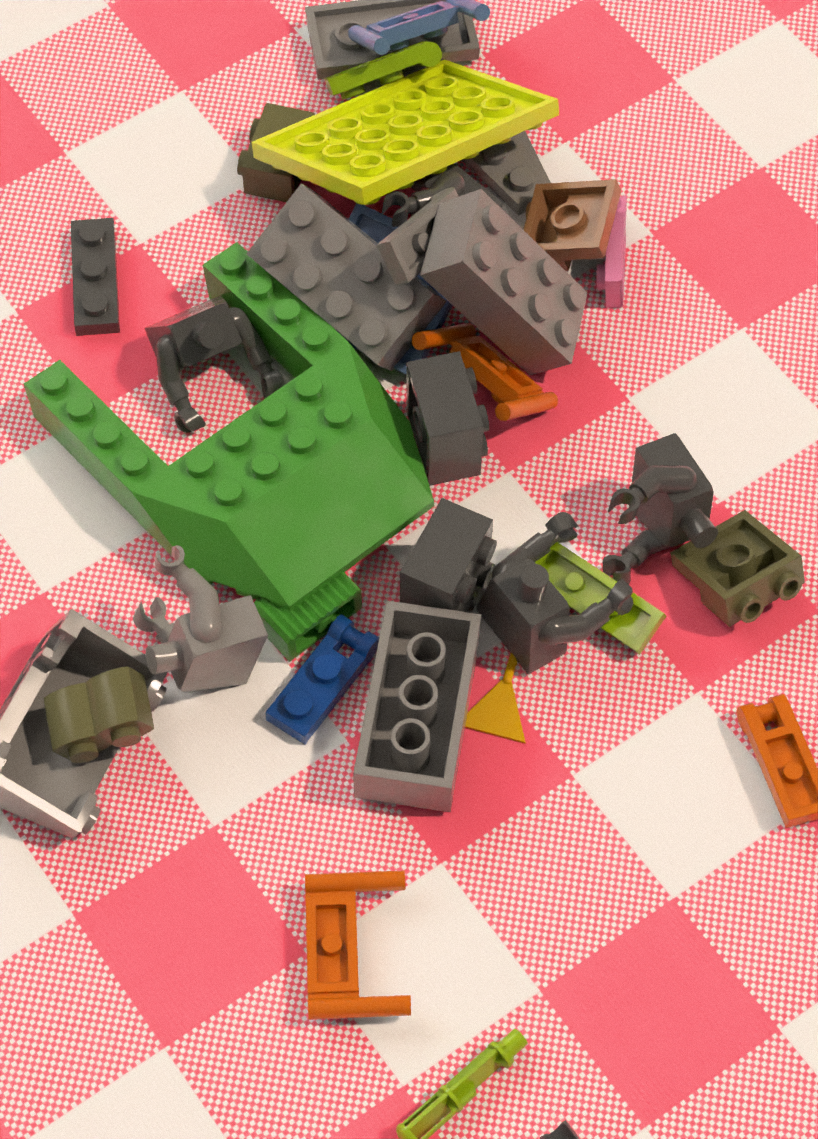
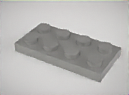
[305,0,480,80]

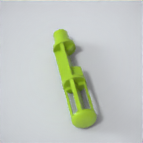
[396,1028,528,1139]

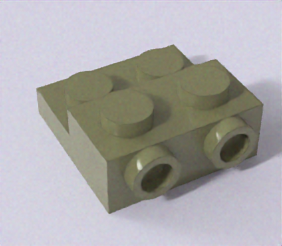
[670,510,805,627]

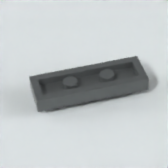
[71,218,120,336]

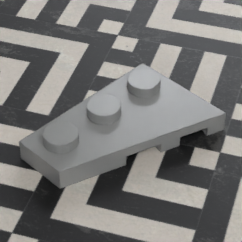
[462,131,551,216]

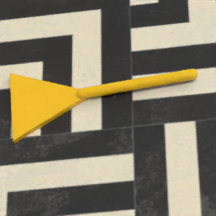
[465,653,526,744]

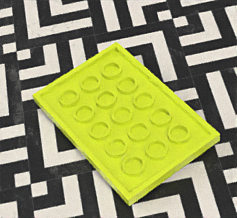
[251,59,559,205]

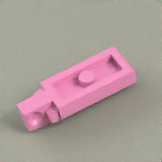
[597,195,627,308]

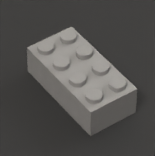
[247,183,447,371]
[420,189,588,375]
[353,601,482,813]

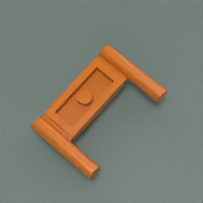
[412,323,558,421]
[305,870,411,1020]

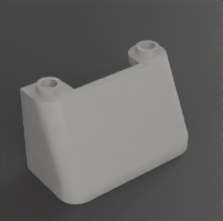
[0,609,168,838]

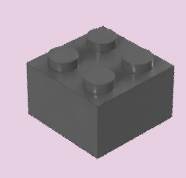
[406,351,489,486]
[400,498,497,613]

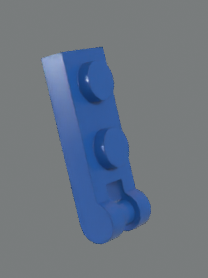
[265,615,379,745]

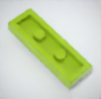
[535,542,667,655]

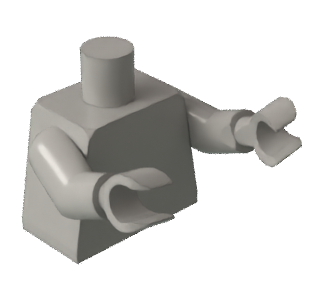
[133,545,268,692]

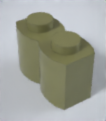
[43,666,154,763]

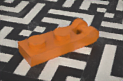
[737,694,818,828]

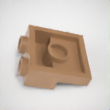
[524,179,621,271]

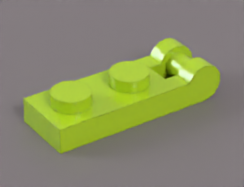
[324,41,442,100]

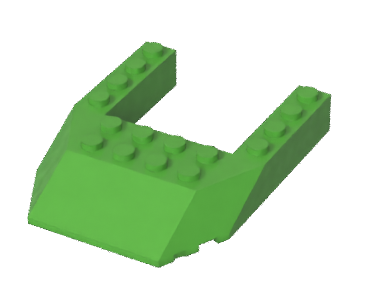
[23,242,435,611]

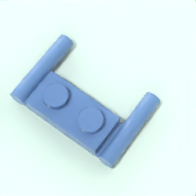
[348,0,490,55]

